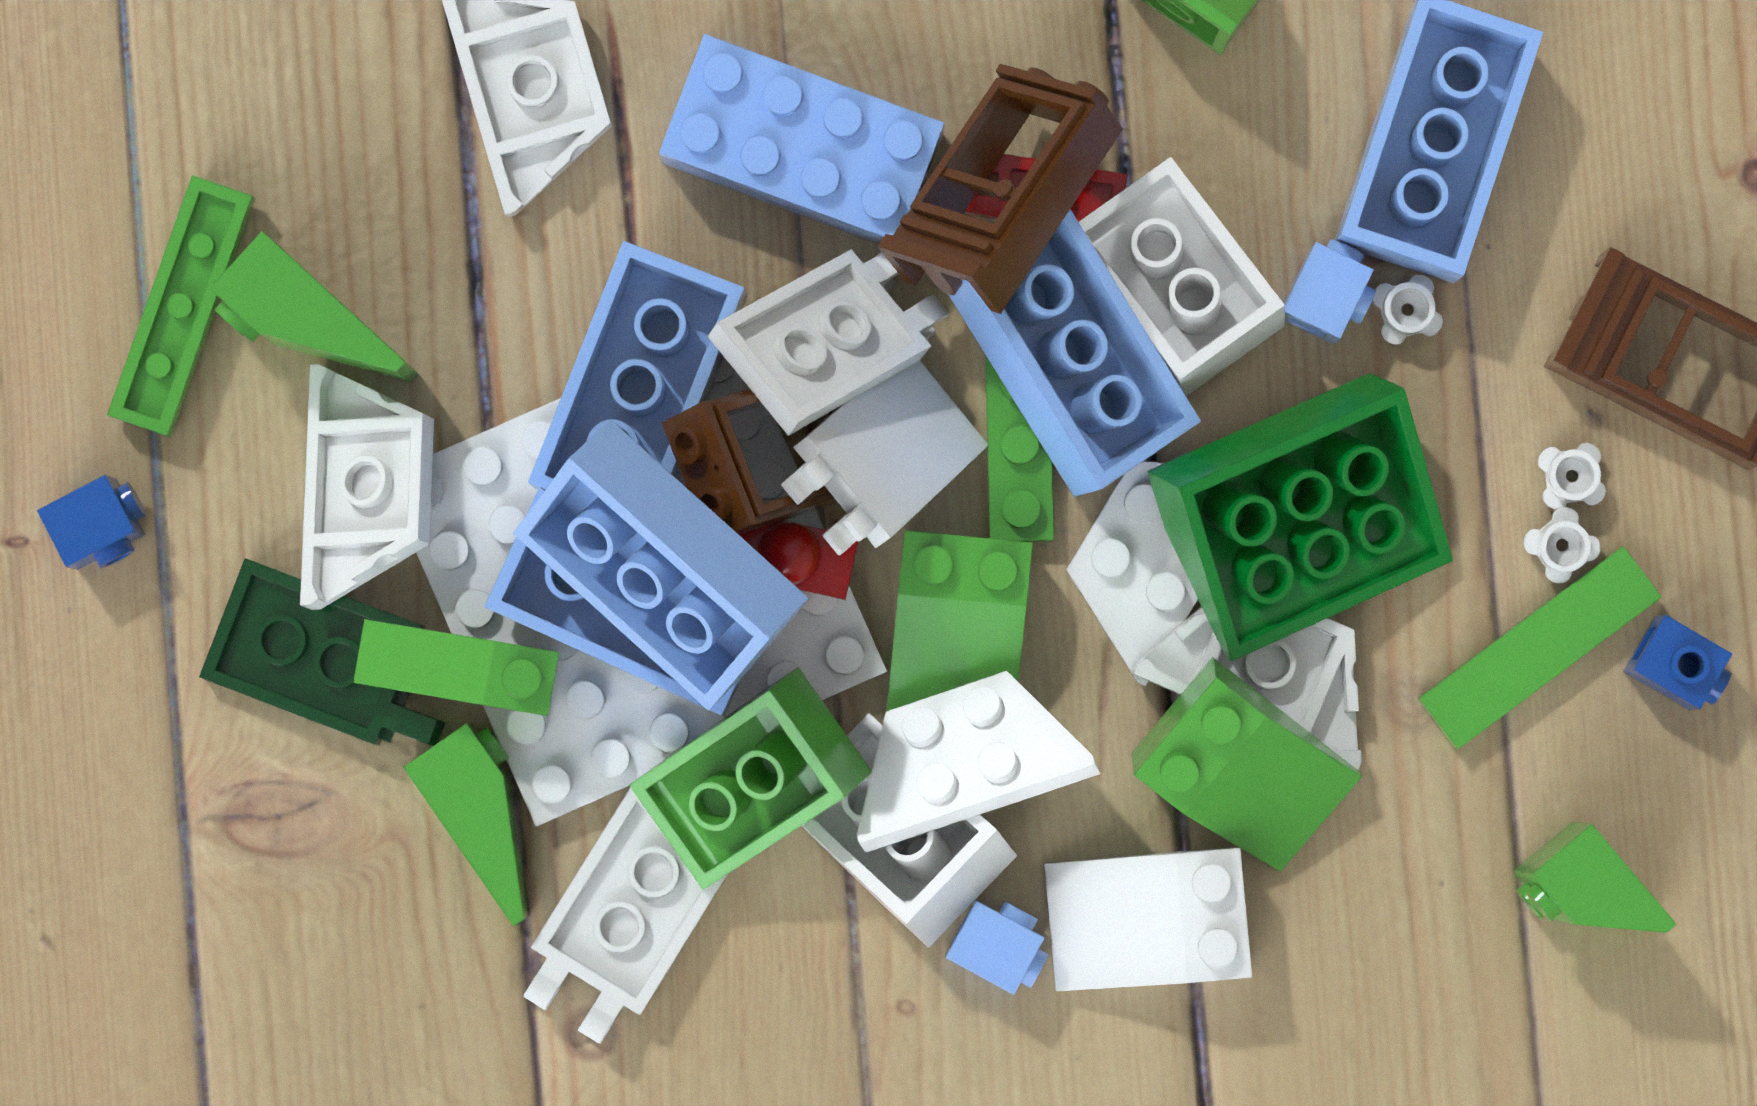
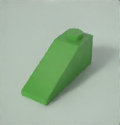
[353,619,559,716]
[403,723,529,926]

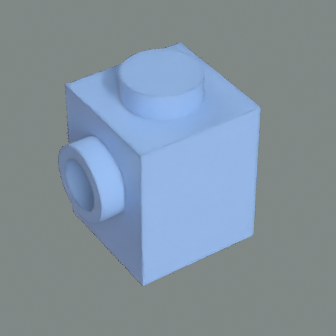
[1284,239,1376,345]
[945,899,1049,995]

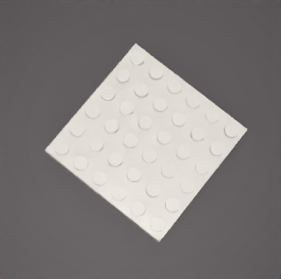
[416,357,887,827]

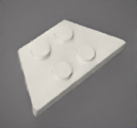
[442,0,612,218]
[300,364,434,610]
[1066,461,1198,686]
[1130,607,1362,770]
[857,671,1101,853]

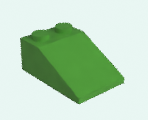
[209,231,419,383]
[887,530,1033,711]
[1131,657,1362,872]
[629,667,872,890]

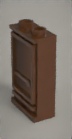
[877,64,1123,314]
[1544,247,1757,470]
[661,389,838,535]

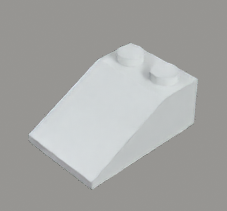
[1079,157,1285,396]
[802,713,1017,948]
[1044,847,1252,991]

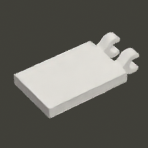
[708,249,950,436]
[781,360,988,556]
[523,788,728,1044]

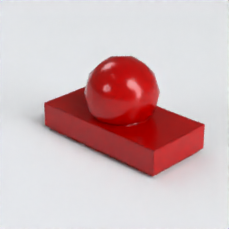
[739,520,858,601]

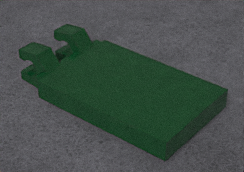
[199,558,446,746]

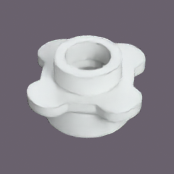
[1372,275,1443,345]
[1538,443,1606,510]
[1523,507,1600,583]

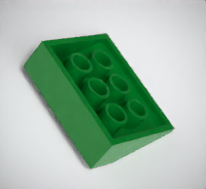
[1147,373,1453,662]

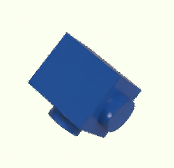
[37,475,146,570]
[1623,615,1732,710]

